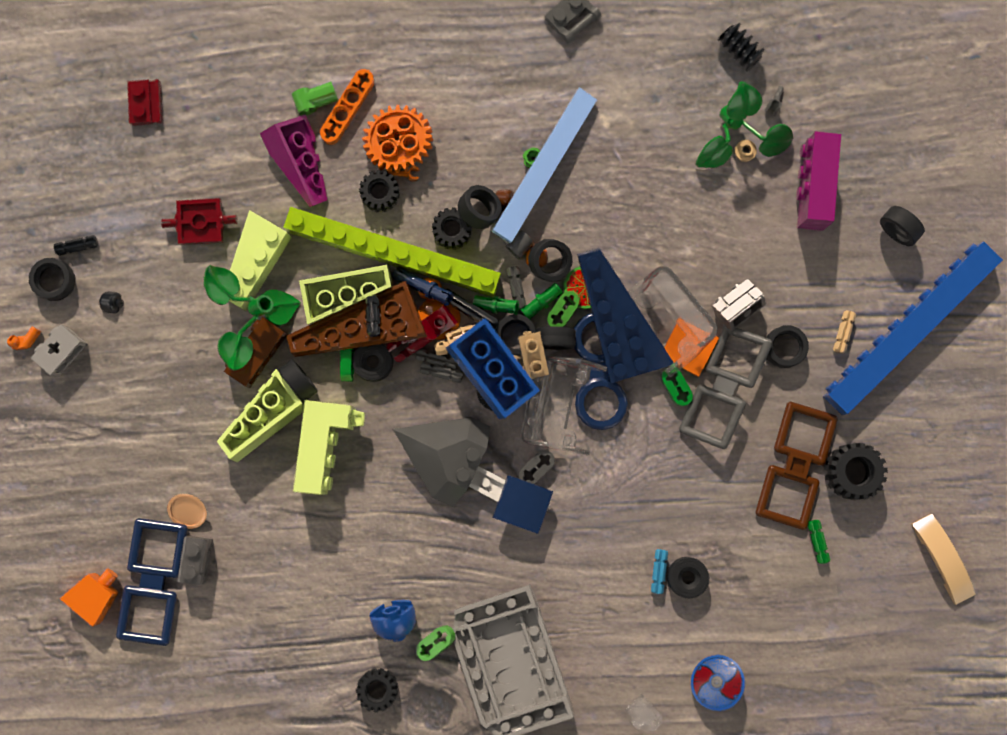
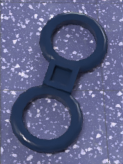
[574,313,628,430]

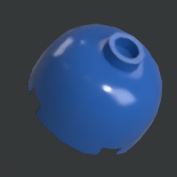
[369,600,416,642]

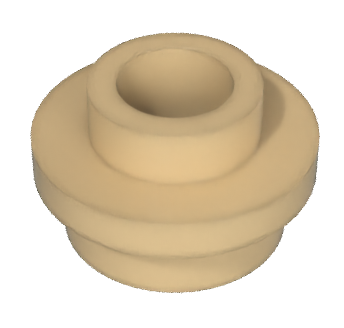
[735,140,757,162]

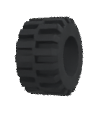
[824,443,888,500]

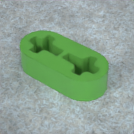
[547,291,581,327]
[416,626,455,661]

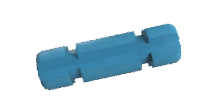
[651,549,668,594]

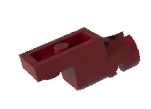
[387,305,458,362]

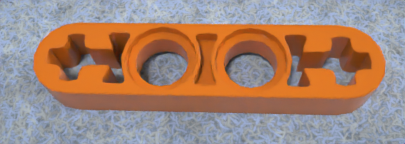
[320,69,374,145]

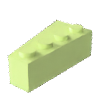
[229,210,292,311]

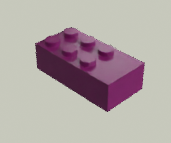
[796,131,842,231]

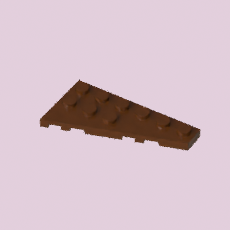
[286,281,427,357]

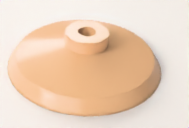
[167,494,207,529]

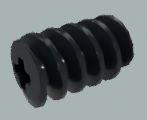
[717,22,765,71]

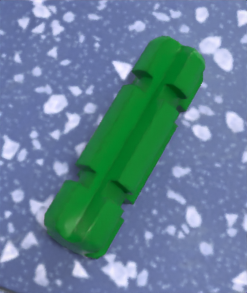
[808,520,831,564]

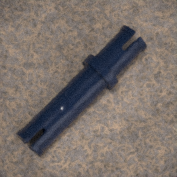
[392,267,454,306]

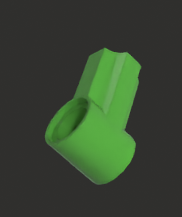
[292,82,338,116]

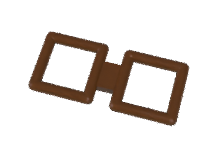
[755,401,838,530]

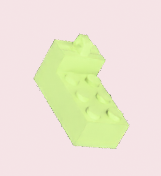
[293,400,365,495]

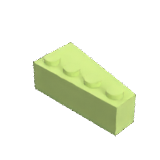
[299,265,393,325]
[217,369,305,463]

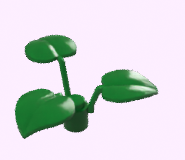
[695,81,793,168]
[204,265,301,371]

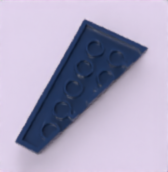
[577,248,675,383]

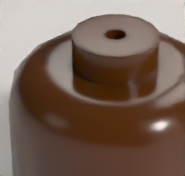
[496,189,514,211]

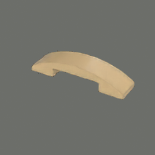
[911,514,975,605]

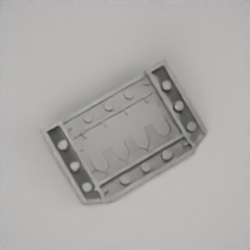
[452,584,575,735]

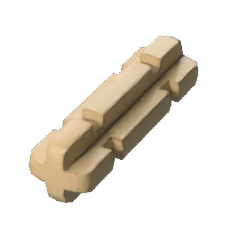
[833,310,856,354]

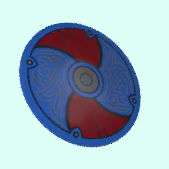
[691,655,745,711]

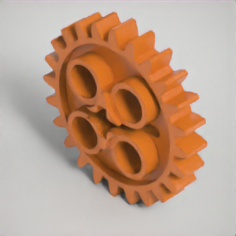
[362,104,433,174]

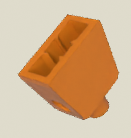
[60,568,118,627]

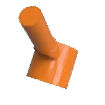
[389,167,420,182]

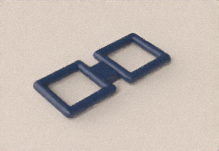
[116,518,188,646]

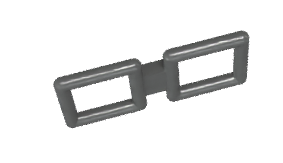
[679,326,772,449]

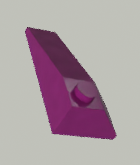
[259,115,328,207]

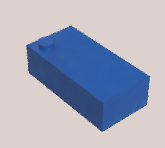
[445,318,540,419]

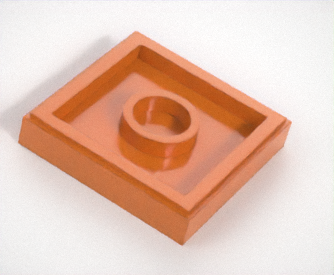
[664,318,719,377]

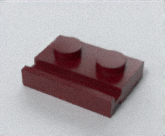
[127,79,163,126]

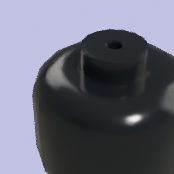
[99,291,124,314]

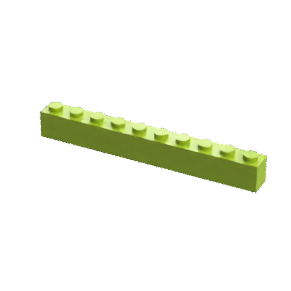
[283,207,501,297]

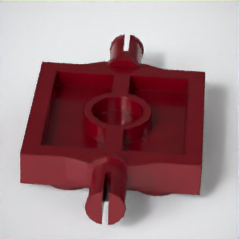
[161,198,238,245]

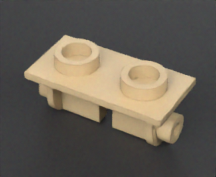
[518,331,549,379]

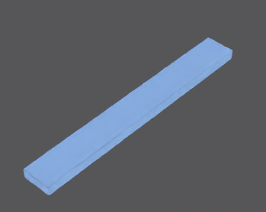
[492,87,597,243]

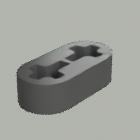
[519,450,555,484]

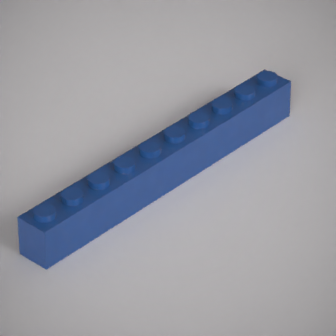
[823,241,1003,415]

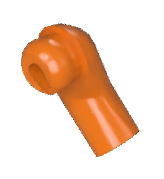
[7,326,41,350]

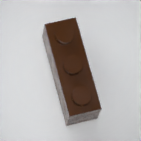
[224,317,288,388]

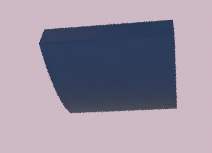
[493,475,553,534]

